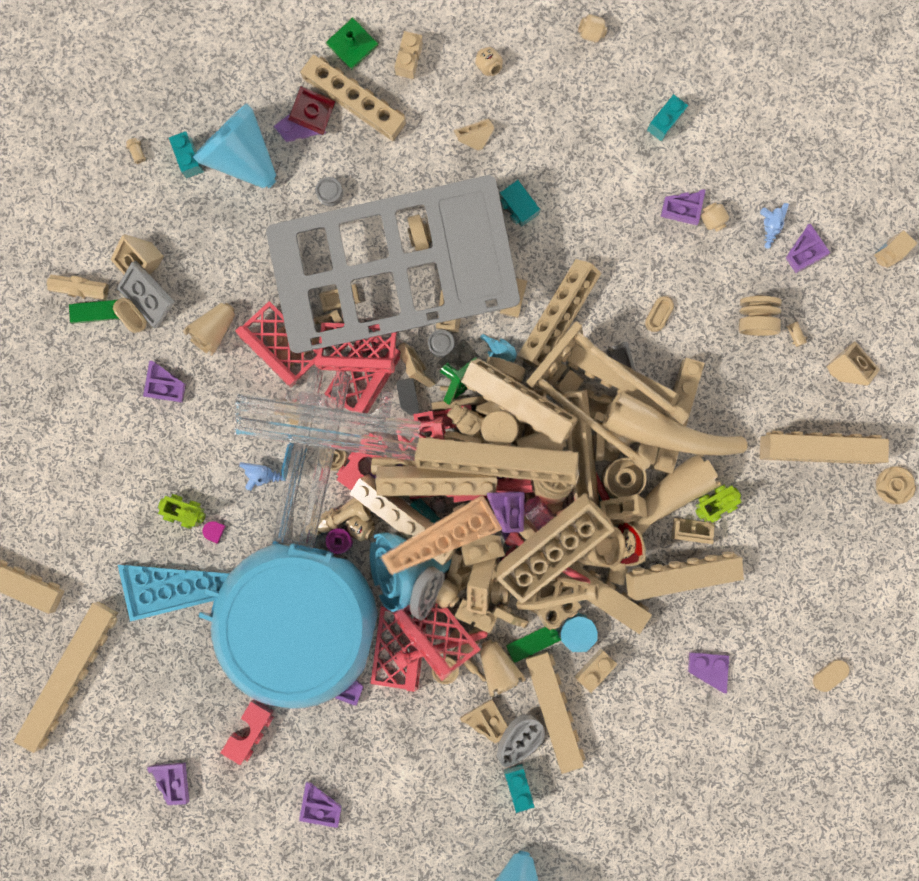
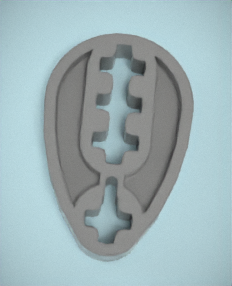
[410,567,444,620]
[497,715,545,767]

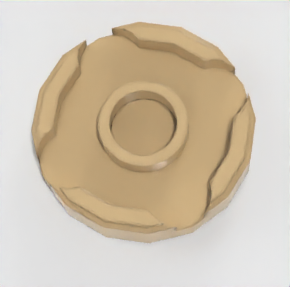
[876,467,916,505]

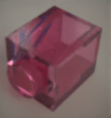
[524,496,554,531]

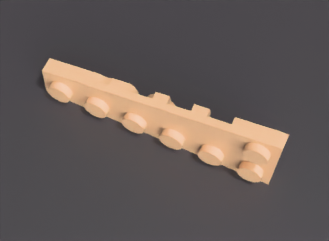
[381,495,502,574]

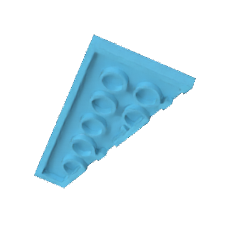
[118,565,230,622]

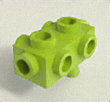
[695,484,742,523]
[158,494,206,529]

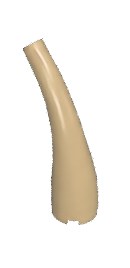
[602,391,748,456]
[607,454,721,585]

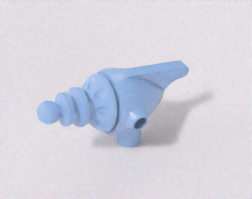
[760,203,789,249]
[239,462,284,491]

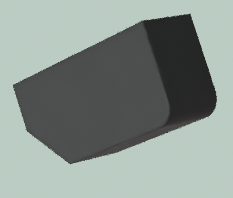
[396,378,420,416]

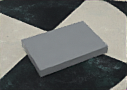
[117,261,175,329]

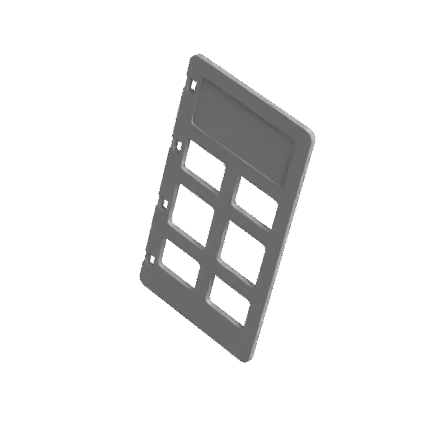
[266,175,520,353]

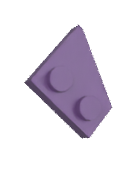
[274,114,326,142]
[660,189,705,226]
[786,224,830,273]
[487,492,524,533]
[688,652,729,694]
[147,762,190,805]

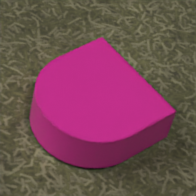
[202,521,226,544]

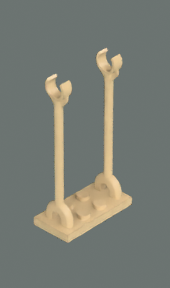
[526,321,689,472]

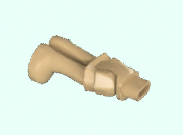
[447,403,487,444]
[306,498,371,536]

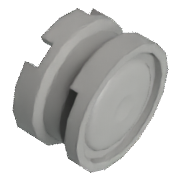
[316,177,343,206]
[428,329,454,358]

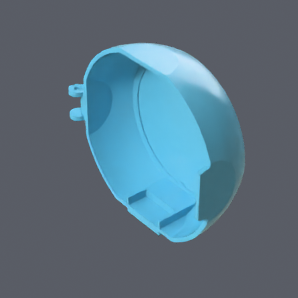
[198,543,378,709]

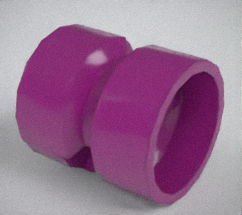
[325,528,353,554]

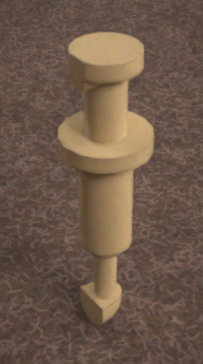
[452,647,486,682]

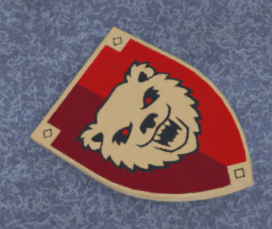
[617,522,646,566]

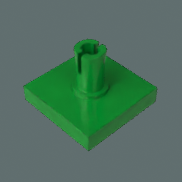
[326,17,378,71]
[440,357,478,405]

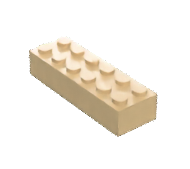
[760,431,889,464]
[494,493,615,604]

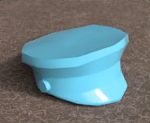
[561,613,598,652]

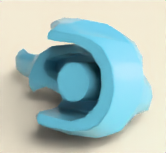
[480,334,517,363]

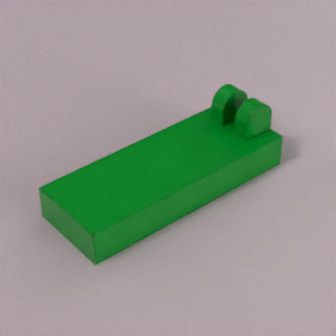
[69,300,120,324]
[506,626,561,663]

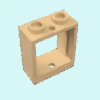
[467,558,497,615]

